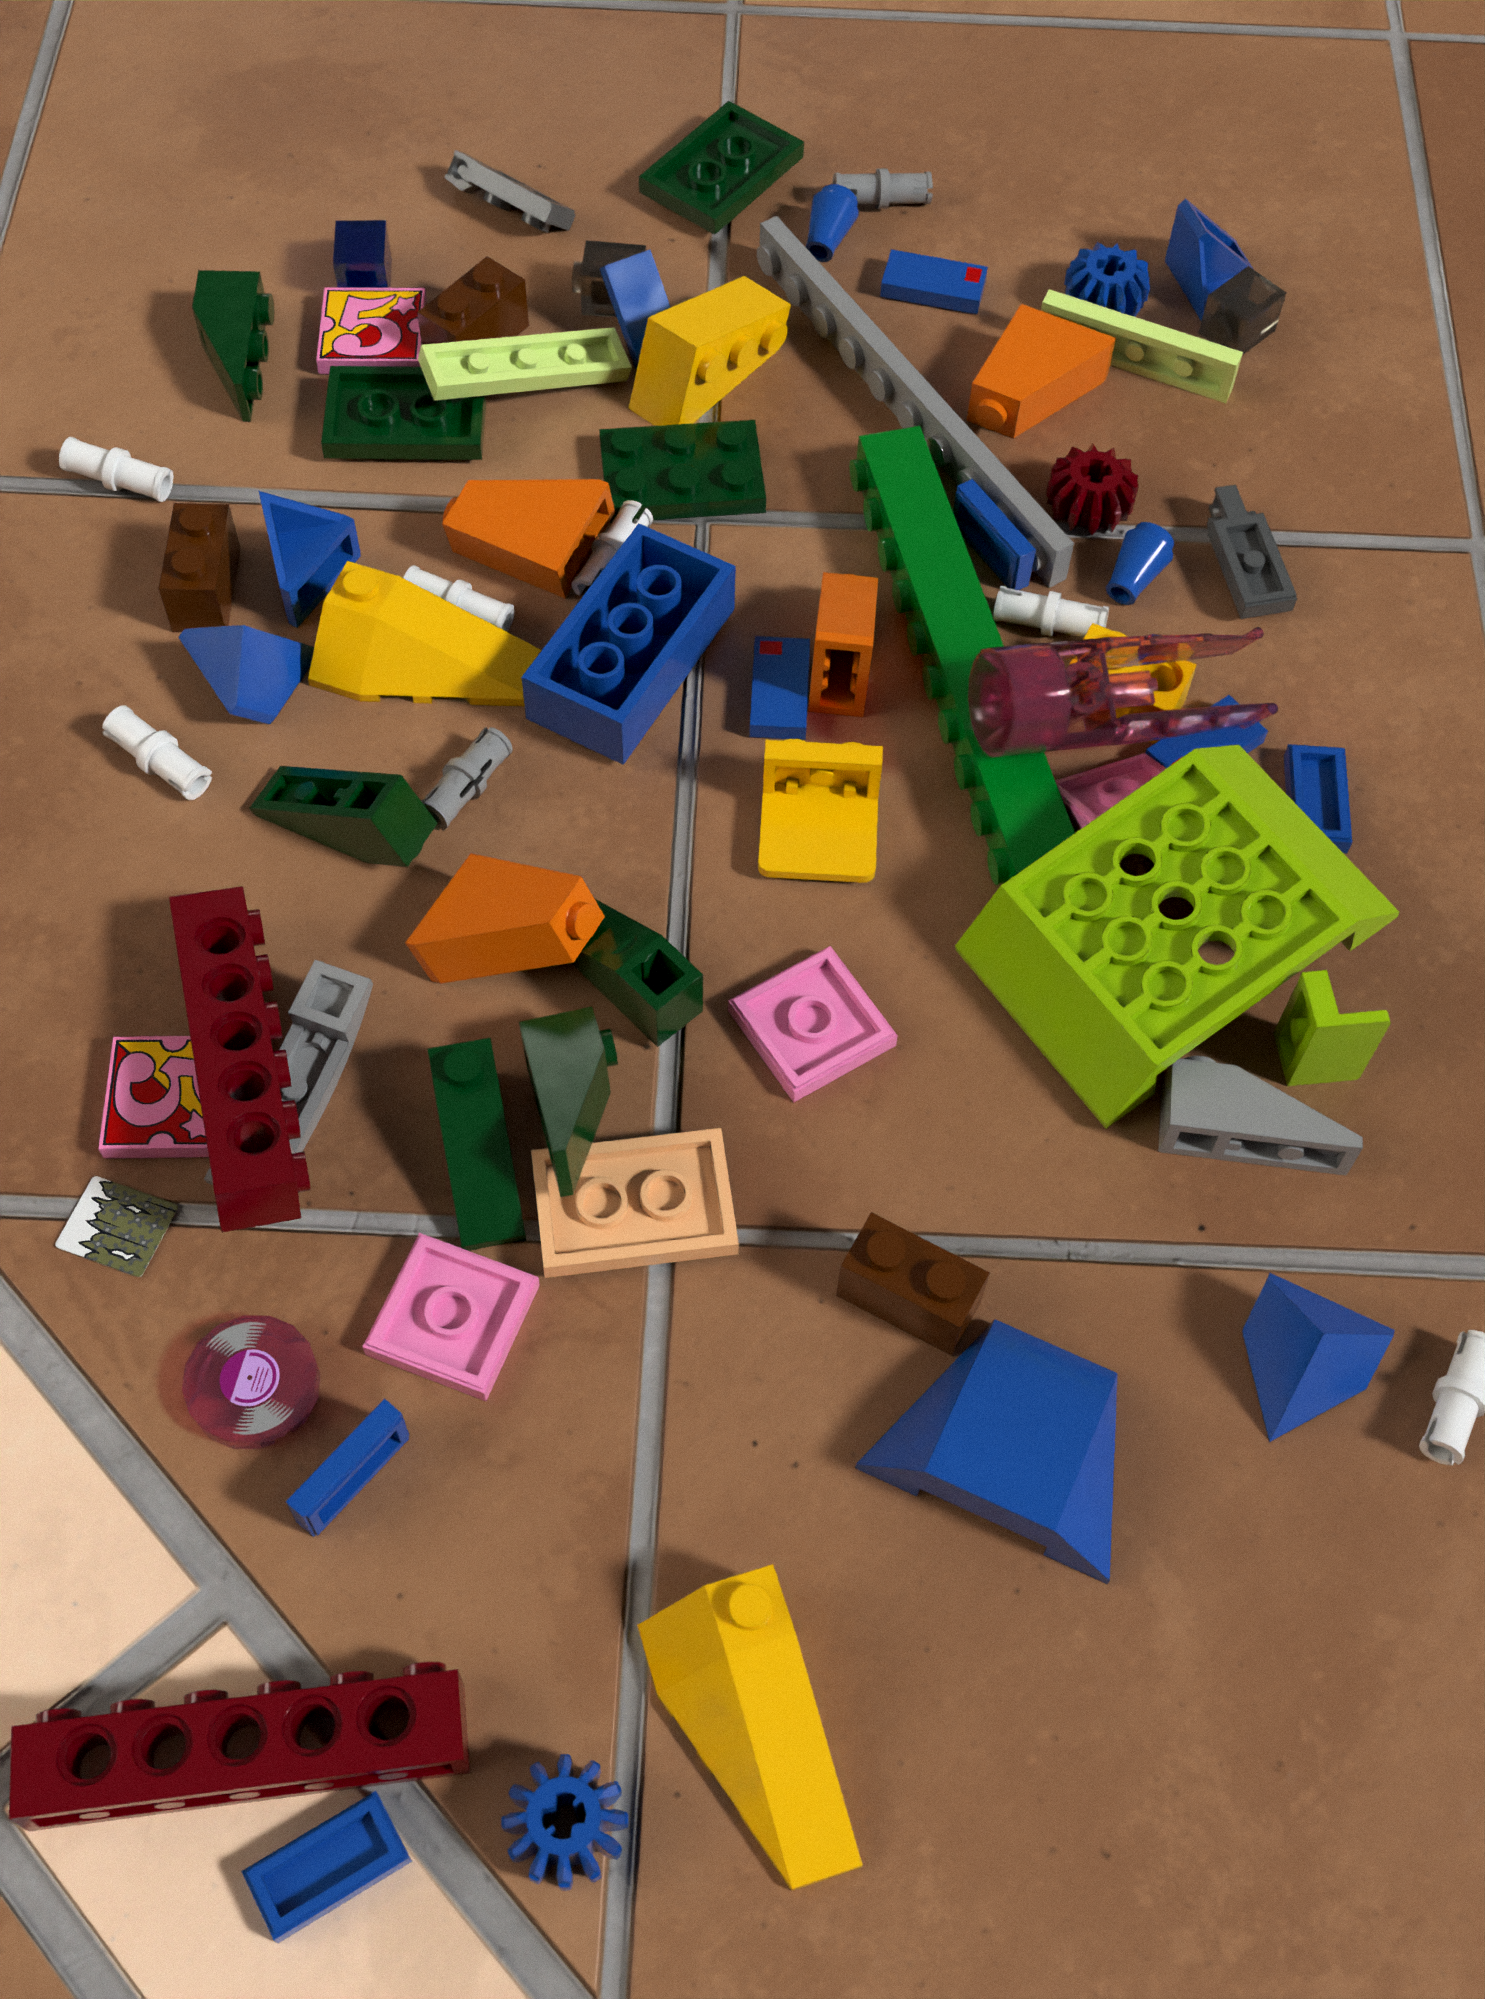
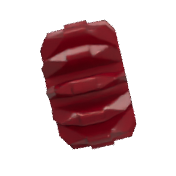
[1046,443,1139,536]

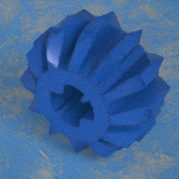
[1064,242,1150,317]
[501,1754,629,1891]

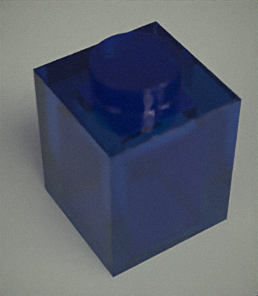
[333,220,392,288]

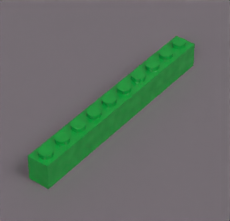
[849,426,1075,885]

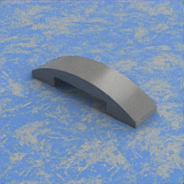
[204,960,373,1185]

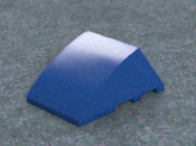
[855,1319,1118,1585]

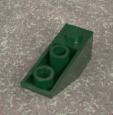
[192,270,275,422]
[571,898,703,1047]

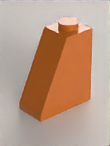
[967,304,1116,438]
[442,479,615,599]
[808,572,878,717]
[405,853,605,984]

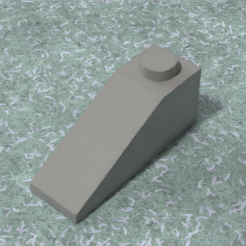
[1158,1056,1363,1176]

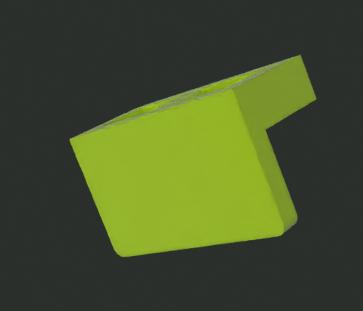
[1273,970,1391,1086]

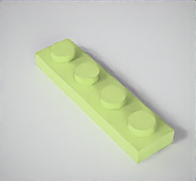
[1041,289,1243,403]
[418,327,632,401]

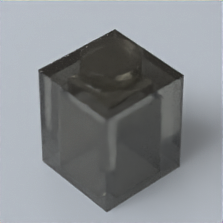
[572,240,646,317]
[1199,266,1287,355]

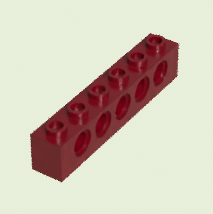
[169,886,311,1233]
[9,1662,470,1832]

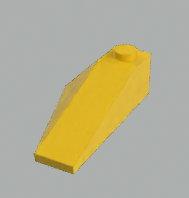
[308,561,542,707]
[637,1564,862,1891]

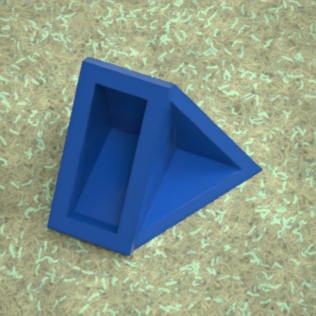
[1165,198,1255,327]
[259,491,361,628]
[179,625,314,724]
[1242,1273,1395,1442]

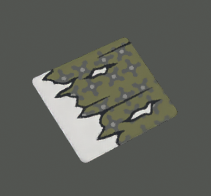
[55,1176,178,1277]

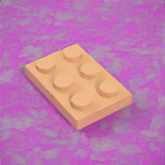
[531,1128,739,1278]

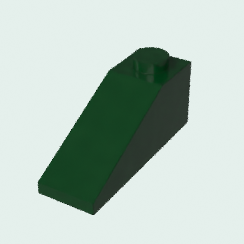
[249,766,438,867]
[519,1006,618,1197]
[427,1038,526,1251]

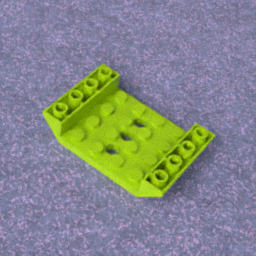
[955,745,1399,1129]

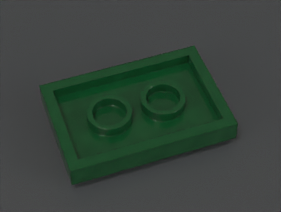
[639,101,804,235]
[321,366,487,460]
[599,420,766,523]

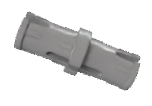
[832,168,933,209]
[421,727,513,831]

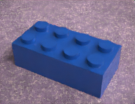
[522,523,736,765]

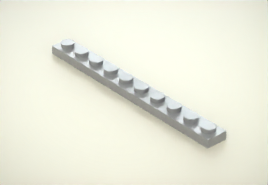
[757,216,1074,588]

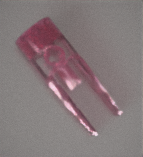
[968,627,1278,757]

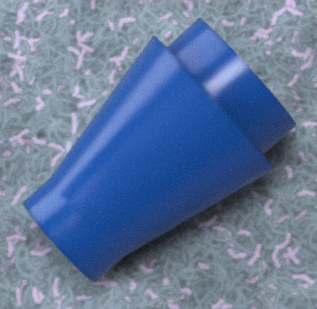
[805,184,859,262]
[1106,522,1174,605]

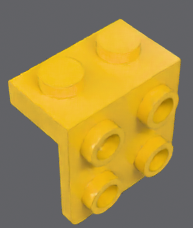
[758,739,883,883]

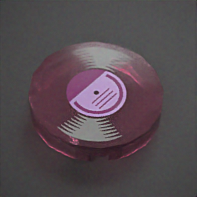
[182,1315,320,1449]

